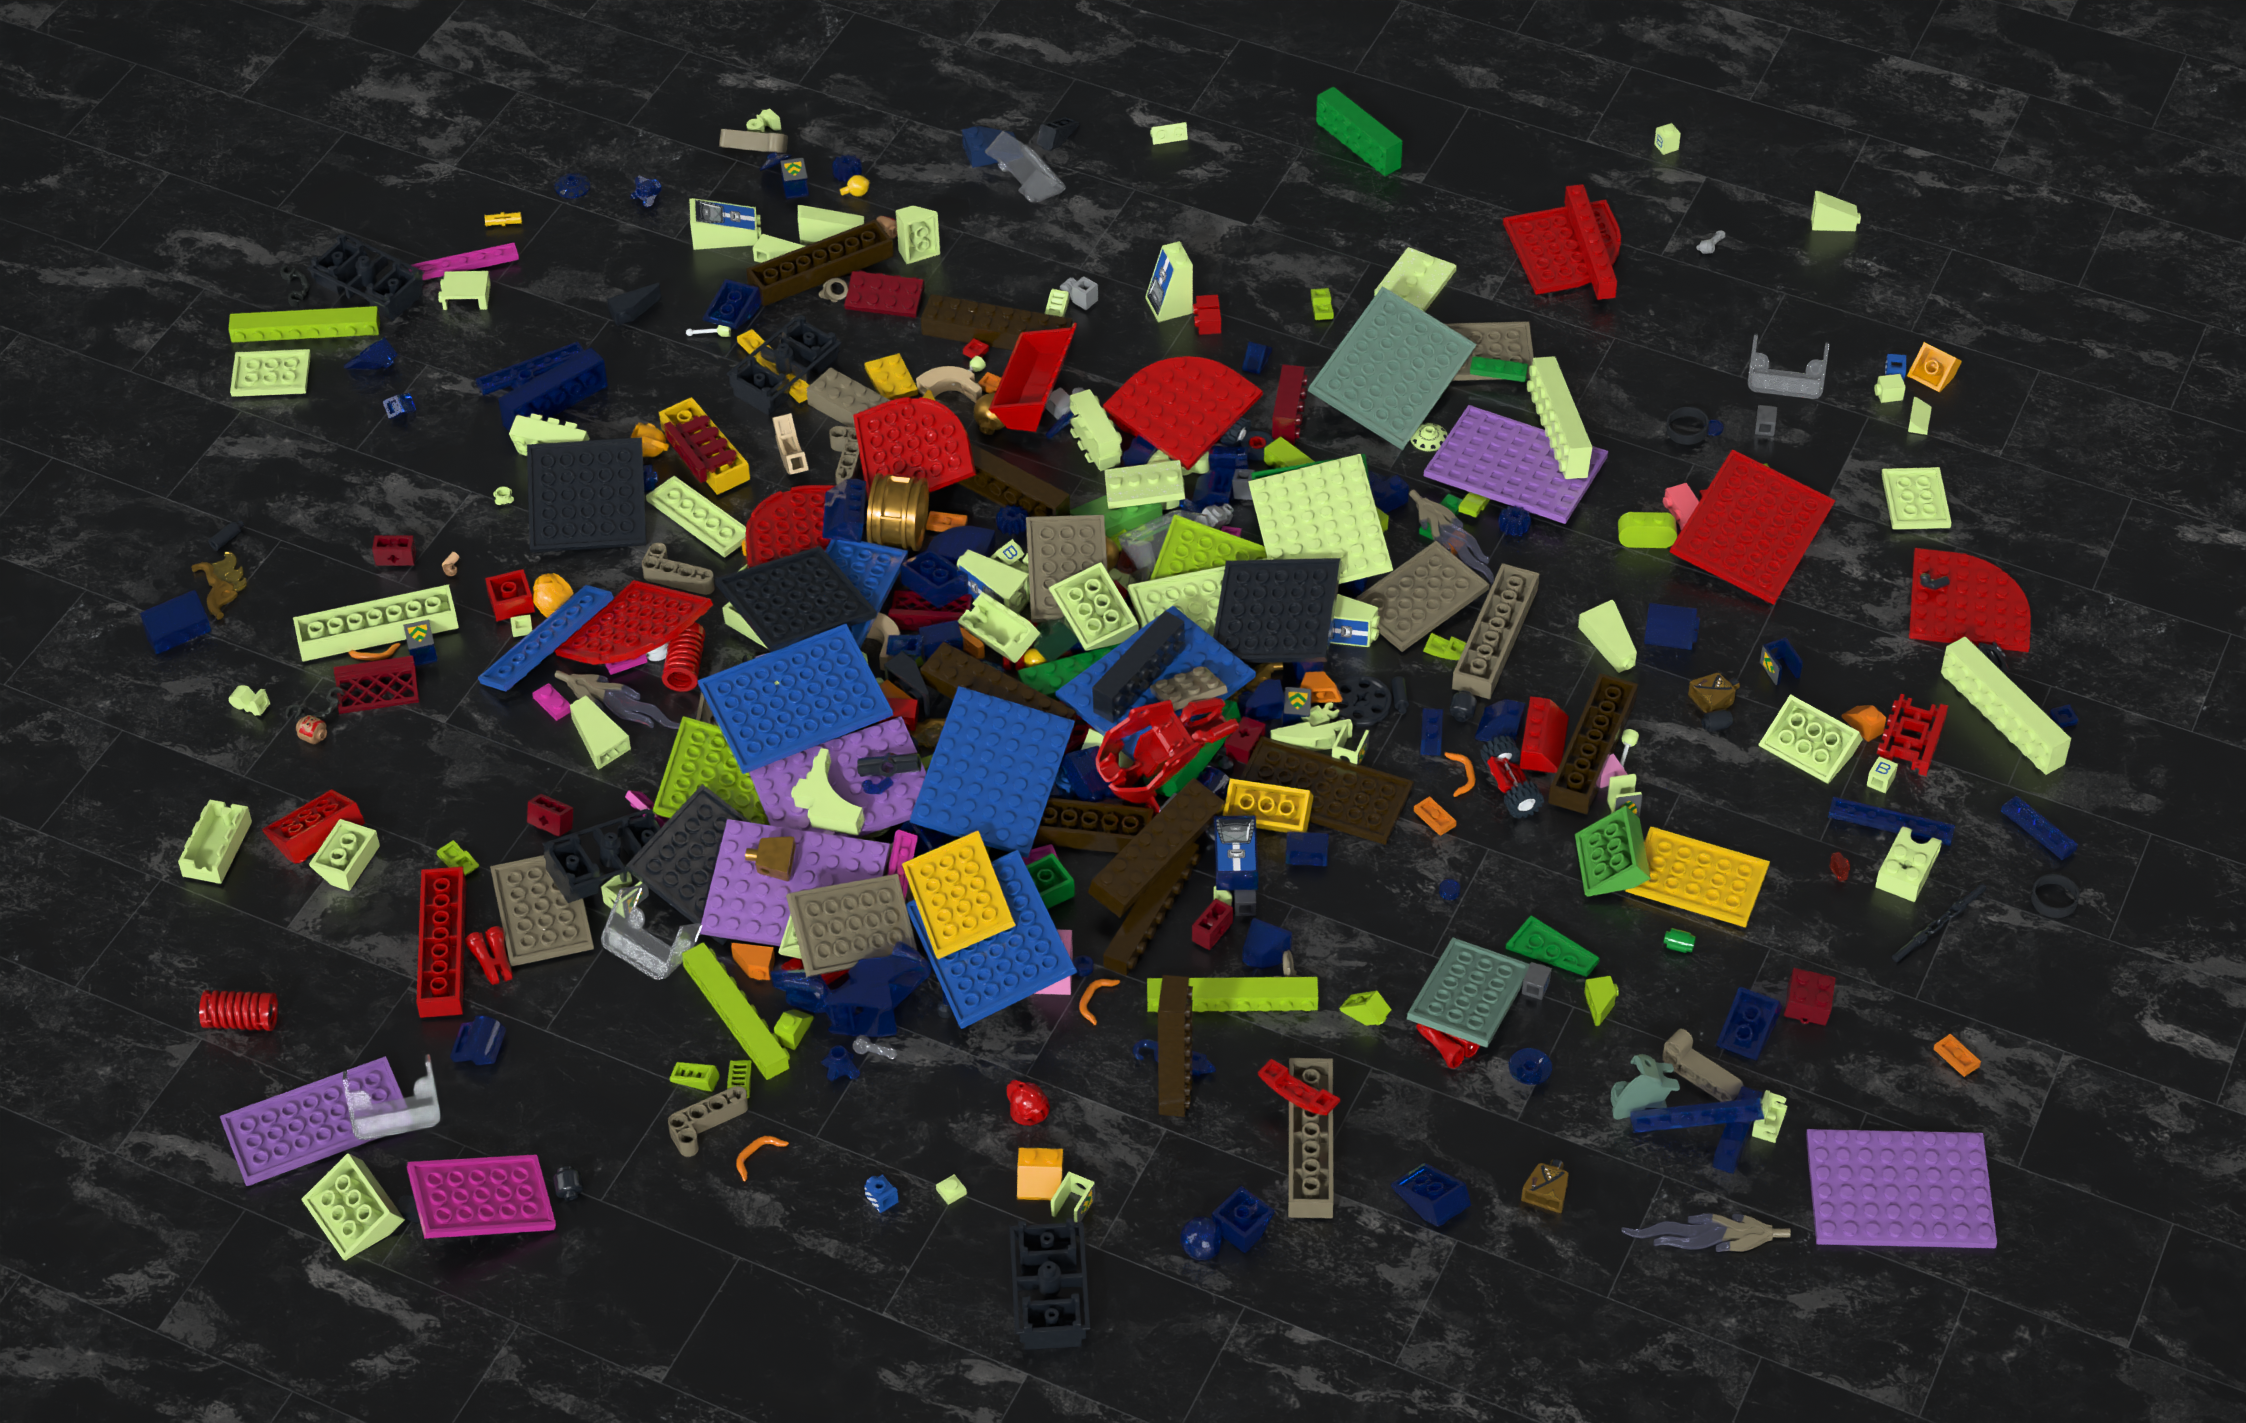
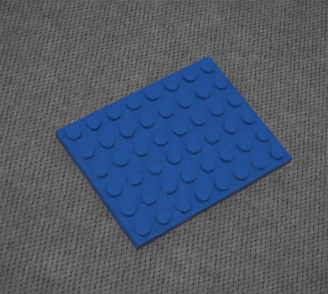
[1056,606,1256,762]
[698,624,893,774]
[910,686,1075,858]
[906,849,1077,1029]

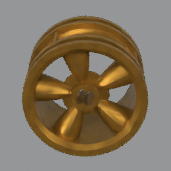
[867,473,929,551]

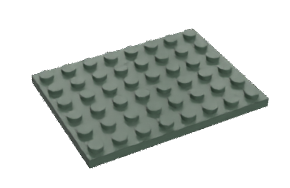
[1308,286,1477,450]

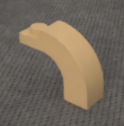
[916,366,982,403]
[772,413,808,475]
[866,612,901,670]

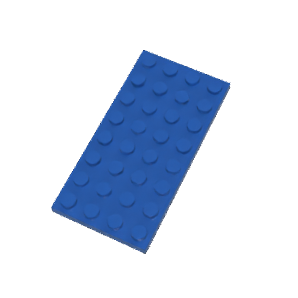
[825,535,908,649]

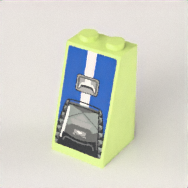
[690,198,761,250]
[1146,241,1193,322]
[957,550,1030,614]
[1330,594,1380,647]

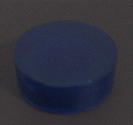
[1439,879,1460,900]
[1073,955,1094,976]

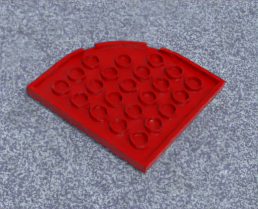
[1503,200,1621,295]
[1103,356,1263,470]
[853,397,976,501]
[745,485,861,568]
[1909,548,2031,652]
[554,580,713,665]

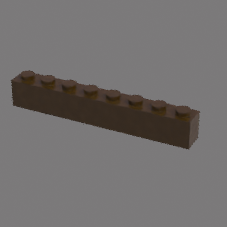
[1103,843,1201,976]

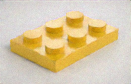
[864,353,918,400]

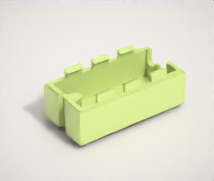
[1069,389,1122,471]
[509,414,589,456]
[957,592,1040,663]
[178,800,252,884]

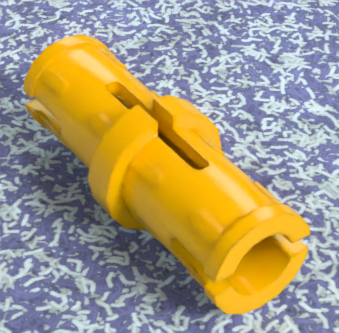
[485,212,522,226]

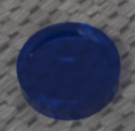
[1704,420,1723,436]

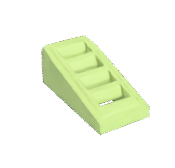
[1045,289,1069,317]

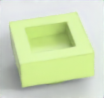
[511,615,532,637]
[1214,884,1233,907]
[936,1174,967,1205]

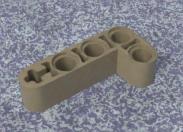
[719,129,788,154]
[830,426,861,488]
[642,543,715,595]
[1663,1029,1744,1104]
[668,1086,748,1157]

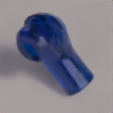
[862,777,894,795]

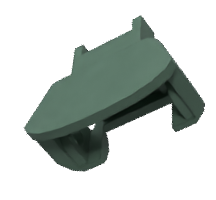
[1611,1054,1680,1120]

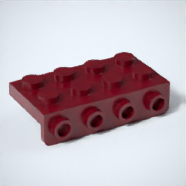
[844,271,925,318]

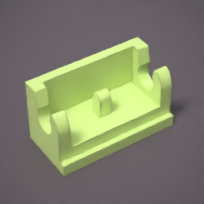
[1752,1090,1787,1143]

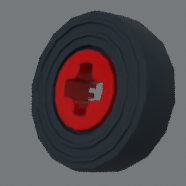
[1241,431,1274,460]

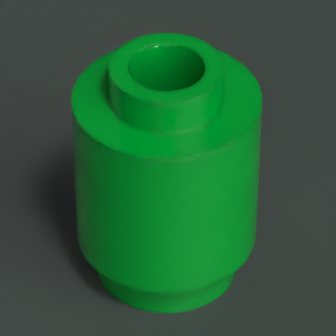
[1664,928,1696,953]

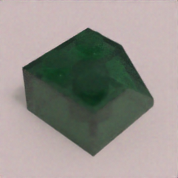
[1034,616,1079,662]

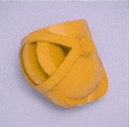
[631,422,669,457]
[532,573,573,618]

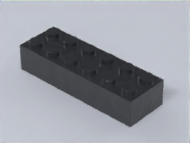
[1092,611,1186,723]

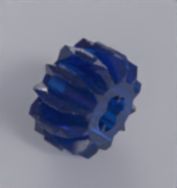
[832,154,862,183]
[996,504,1028,536]
[1498,505,1531,537]

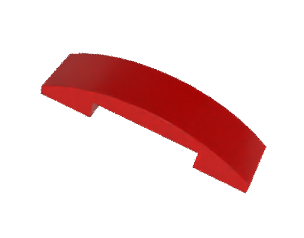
[1258,1059,1340,1115]

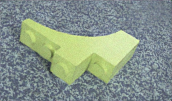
[791,748,865,836]

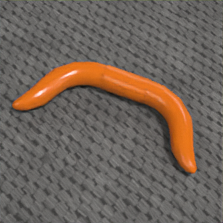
[348,643,401,661]
[1445,752,1476,797]
[1079,979,1120,1025]
[736,1136,789,1181]

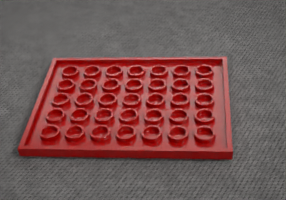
[1669,449,1835,605]

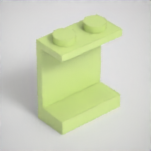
[439,271,491,310]

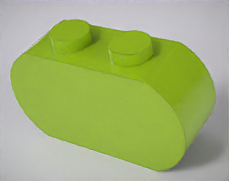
[1618,512,1677,548]

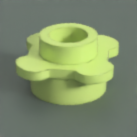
[493,487,514,505]

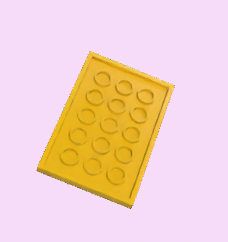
[1625,827,1770,927]
[902,831,1016,959]

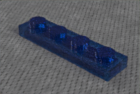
[2001,796,2078,860]

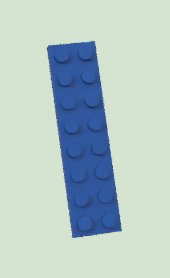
[478,585,614,691]

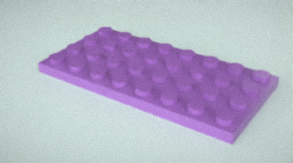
[220,1056,414,1186]

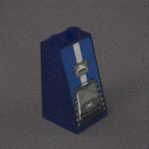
[1214,815,1258,890]

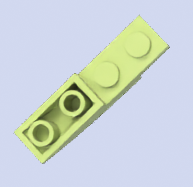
[1270,719,1352,751]

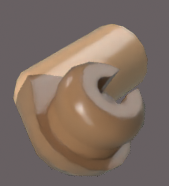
[442,552,459,576]

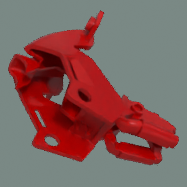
[1096,697,1239,817]

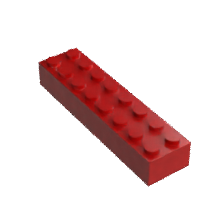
[417,867,466,1018]

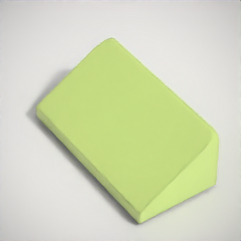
[1908,397,1932,435]

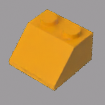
[1907,342,1962,392]
[1017,1148,1063,1200]

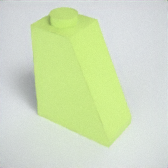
[1811,191,1860,231]

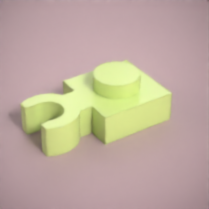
[1301,702,1339,727]

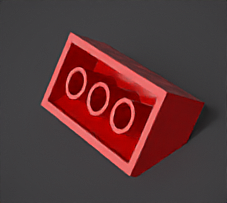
[1520,697,1569,773]

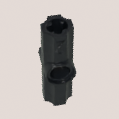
[857,752,921,777]

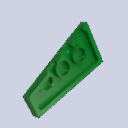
[1506,916,1599,977]

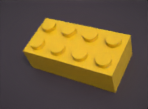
[1223,779,1314,836]

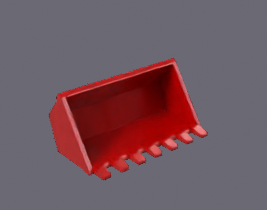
[988,323,1077,432]

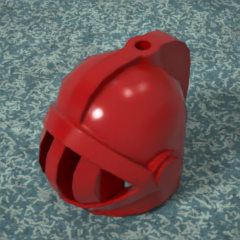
[1007,1080,1050,1126]

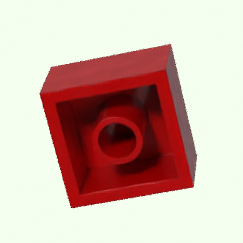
[485,569,535,621]

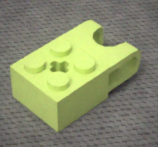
[1876,826,1942,902]

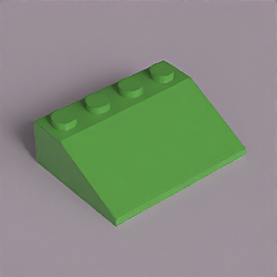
[1070,495,1162,538]
[1575,806,1651,897]

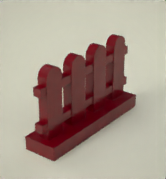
[664,415,737,483]

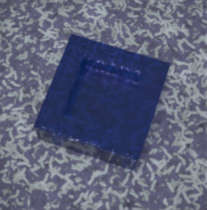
[2050,704,2078,728]

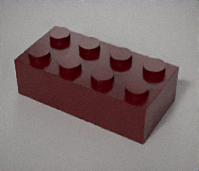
[1272,364,1308,446]

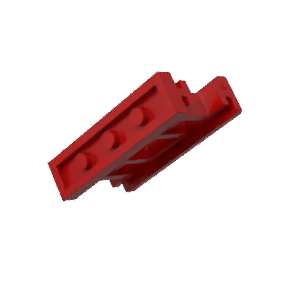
[1877,694,1948,776]

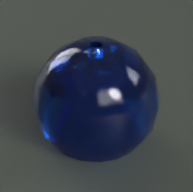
[1180,1216,1222,1261]

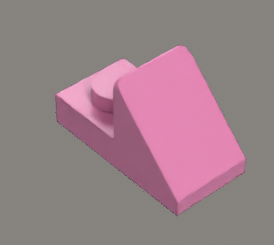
[1600,754,1628,788]

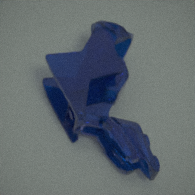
[771,941,931,1037]

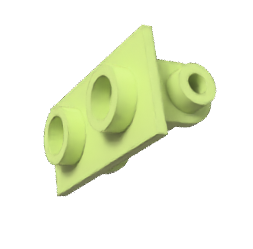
[1150,122,1188,145]

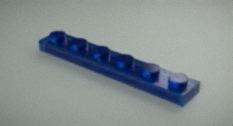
[475,342,586,396]
[1828,797,1955,846]
[1630,1098,1765,1133]

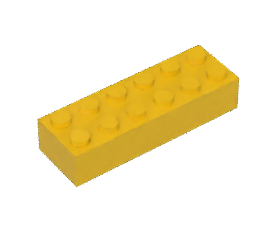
[659,397,750,495]

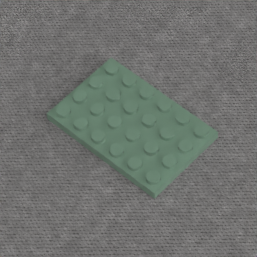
[1407,938,1530,1047]

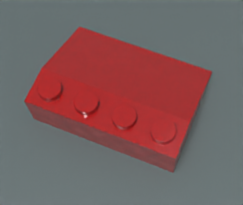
[262,789,365,864]

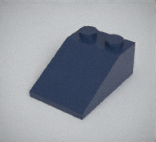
[962,126,1023,168]

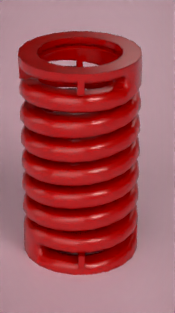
[662,622,706,692]
[199,990,278,1031]

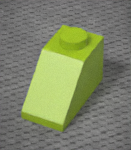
[1584,976,1619,1026]
[1339,991,1391,1026]
[774,1009,814,1050]

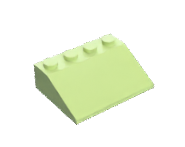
[1049,562,1139,651]
[1759,695,1863,784]
[301,1153,405,1260]

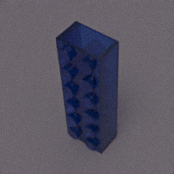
[498,348,608,432]

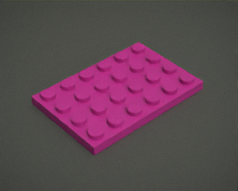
[407,1155,556,1238]

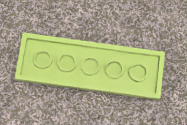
[646,476,746,557]

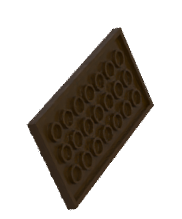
[1239,736,1414,845]

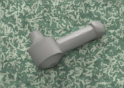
[1697,230,1725,254]

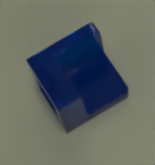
[383,394,416,419]

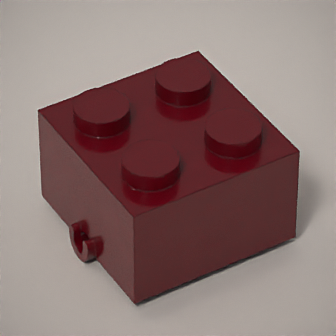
[1784,968,1836,1026]

